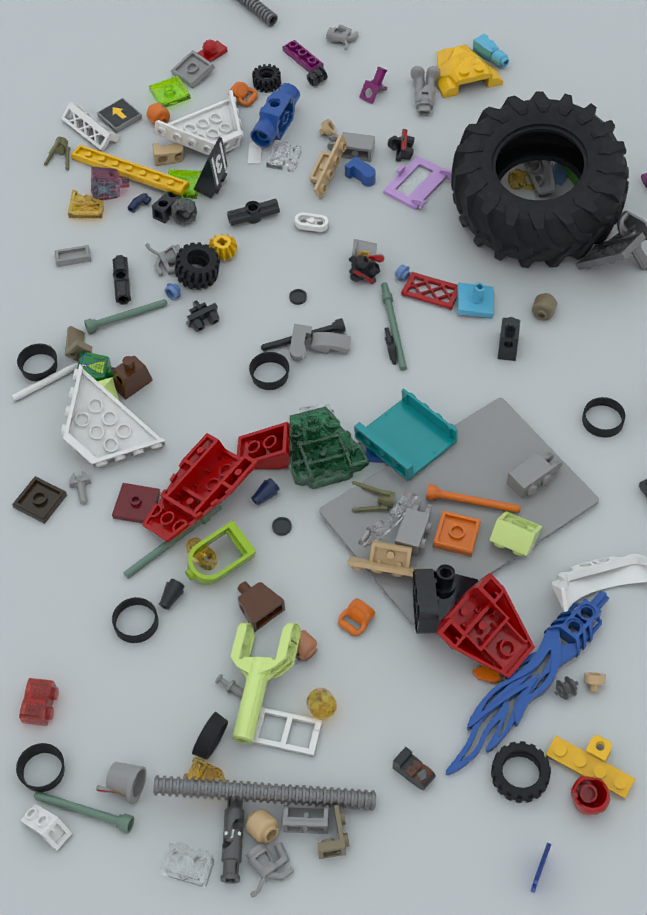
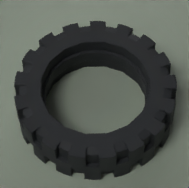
[491,741,551,803]

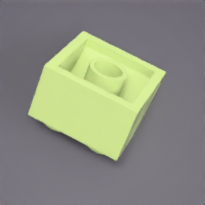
[490,511,543,556]

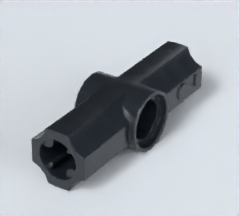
[227,199,280,226]
[112,255,131,305]

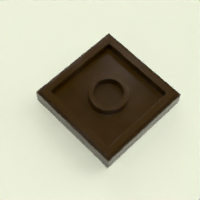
[12,476,67,524]

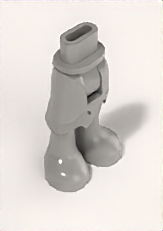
[410,66,440,115]

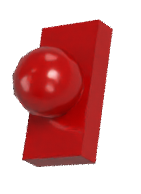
[197,39,228,62]

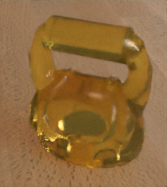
[508,168,536,190]

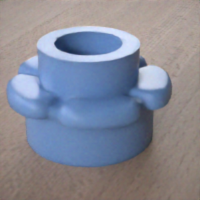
[395,264,411,281]
[165,283,181,300]

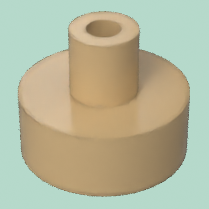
[319,119,336,137]
[584,672,606,692]

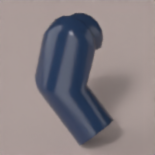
[127,193,152,212]

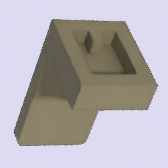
[65,326,92,362]
[317,805,349,859]

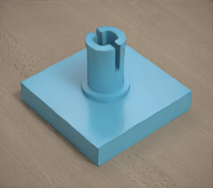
[457,282,494,319]

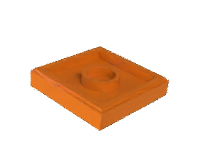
[433,510,481,557]

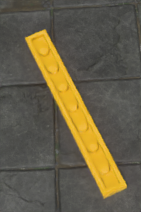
[71,145,190,196]

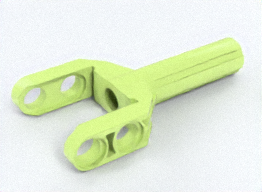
[230,623,301,744]

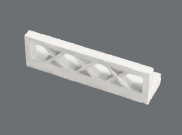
[61,102,120,151]

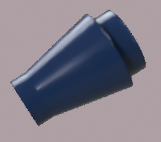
[251,478,280,506]

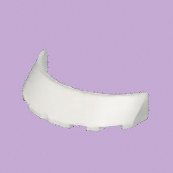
[552,554,647,612]

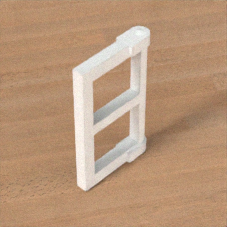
[253,706,323,757]

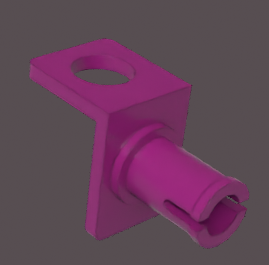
[359,67,387,103]

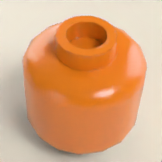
[146,103,170,126]

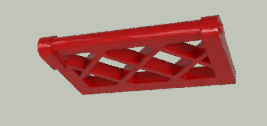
[401,272,457,310]

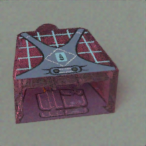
[91,167,129,202]

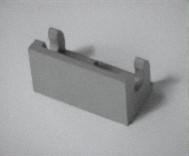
[282,805,329,834]

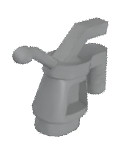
[326,24,359,50]
[145,243,180,277]
[245,842,294,898]

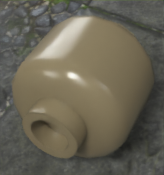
[532,293,557,320]

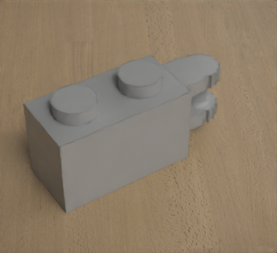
[327,132,375,162]
[507,452,562,499]
[395,500,432,557]

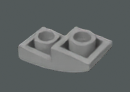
[311,332,351,354]

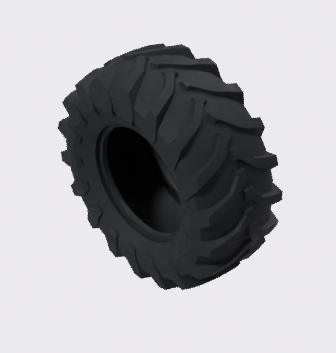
[451,91,629,268]

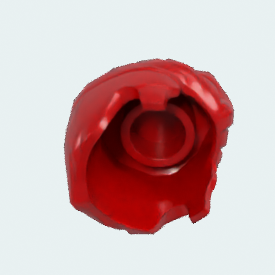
[571,776,611,816]

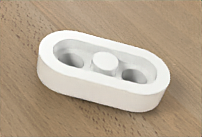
[295,212,329,232]

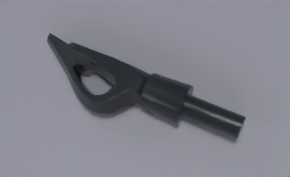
[384,327,397,365]

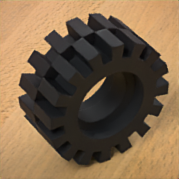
[252,64,281,93]

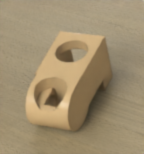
[152,143,184,166]

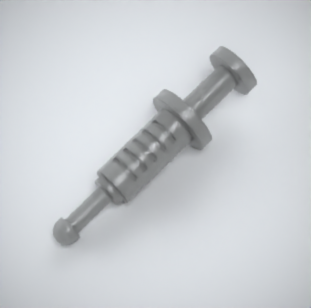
[215,674,244,698]

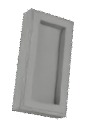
[54,245,91,267]

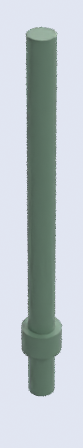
[381,282,407,371]
[123,505,222,579]

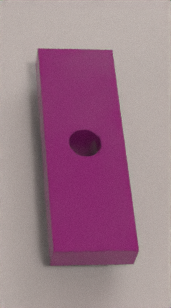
[282,40,324,73]

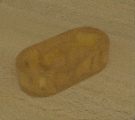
[186,537,217,570]

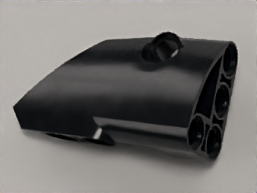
[413,564,478,634]

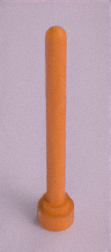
[426,484,521,513]

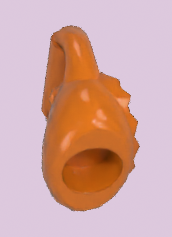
[228,82,258,106]
[338,598,375,636]

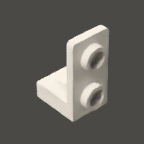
[21,804,72,851]

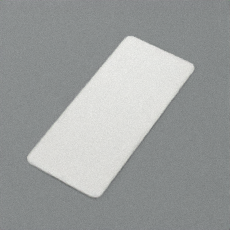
[247,142,262,164]

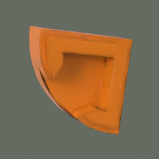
[472,665,501,684]

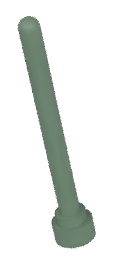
[84,299,167,334]
[34,791,134,833]

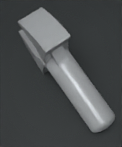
[69,471,91,505]

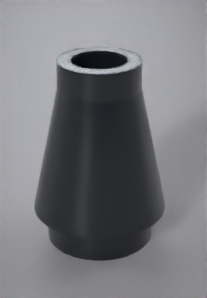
[159,578,185,610]

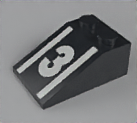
[193,137,228,199]

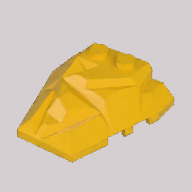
[437,44,503,98]

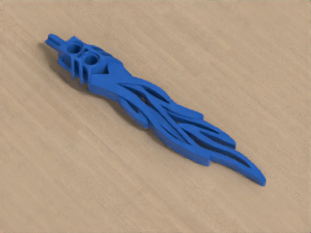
[446,591,610,775]

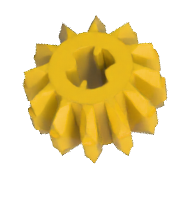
[208,233,238,262]

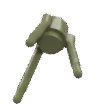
[44,136,71,170]
[352,481,395,512]

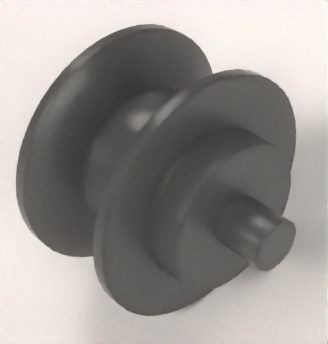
[554,676,579,700]

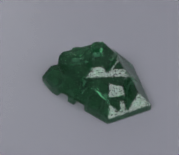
[289,406,369,489]

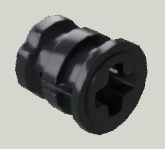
[306,66,328,87]

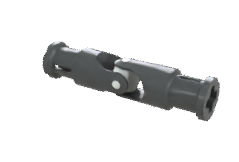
[220,798,244,883]

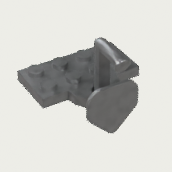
[576,210,647,270]

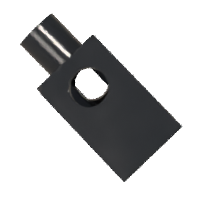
[497,317,521,361]

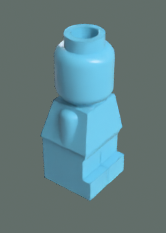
[473,33,509,67]

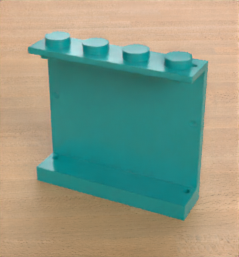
[354,388,457,481]

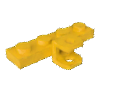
[546,735,636,799]

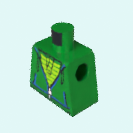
[75,351,116,382]

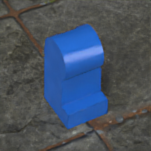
[345,156,376,187]

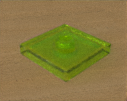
[149,75,191,107]

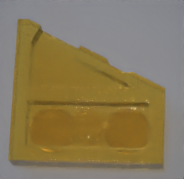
[68,190,104,218]

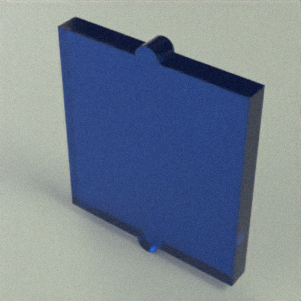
[531,843,551,893]

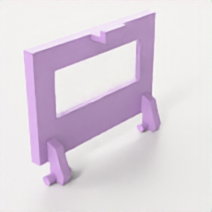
[383,156,452,210]

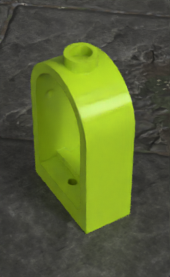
[185,520,256,585]

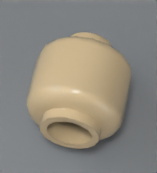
[246,809,279,844]

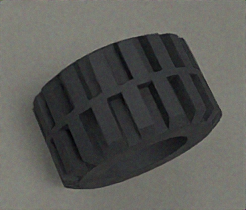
[175,242,220,290]

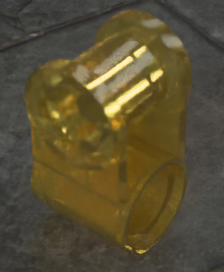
[183,757,226,782]

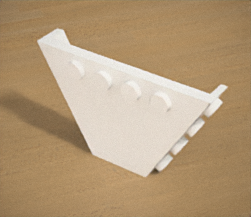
[154,90,244,155]
[60,364,165,467]

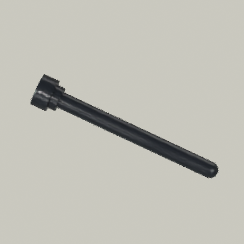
[261,318,346,351]

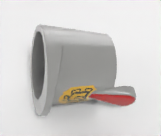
[351,239,385,266]
[96,762,147,804]

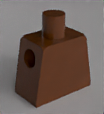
[114,356,153,400]
[237,581,285,632]

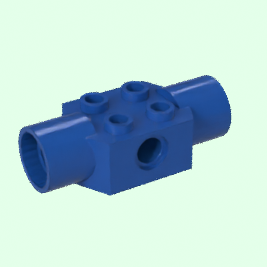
[250,83,300,148]

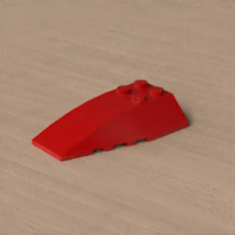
[142,433,259,543]

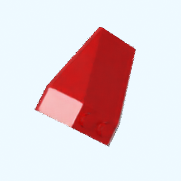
[436,573,535,678]

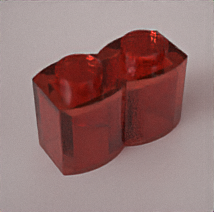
[19,678,59,726]

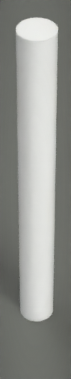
[11,362,78,402]

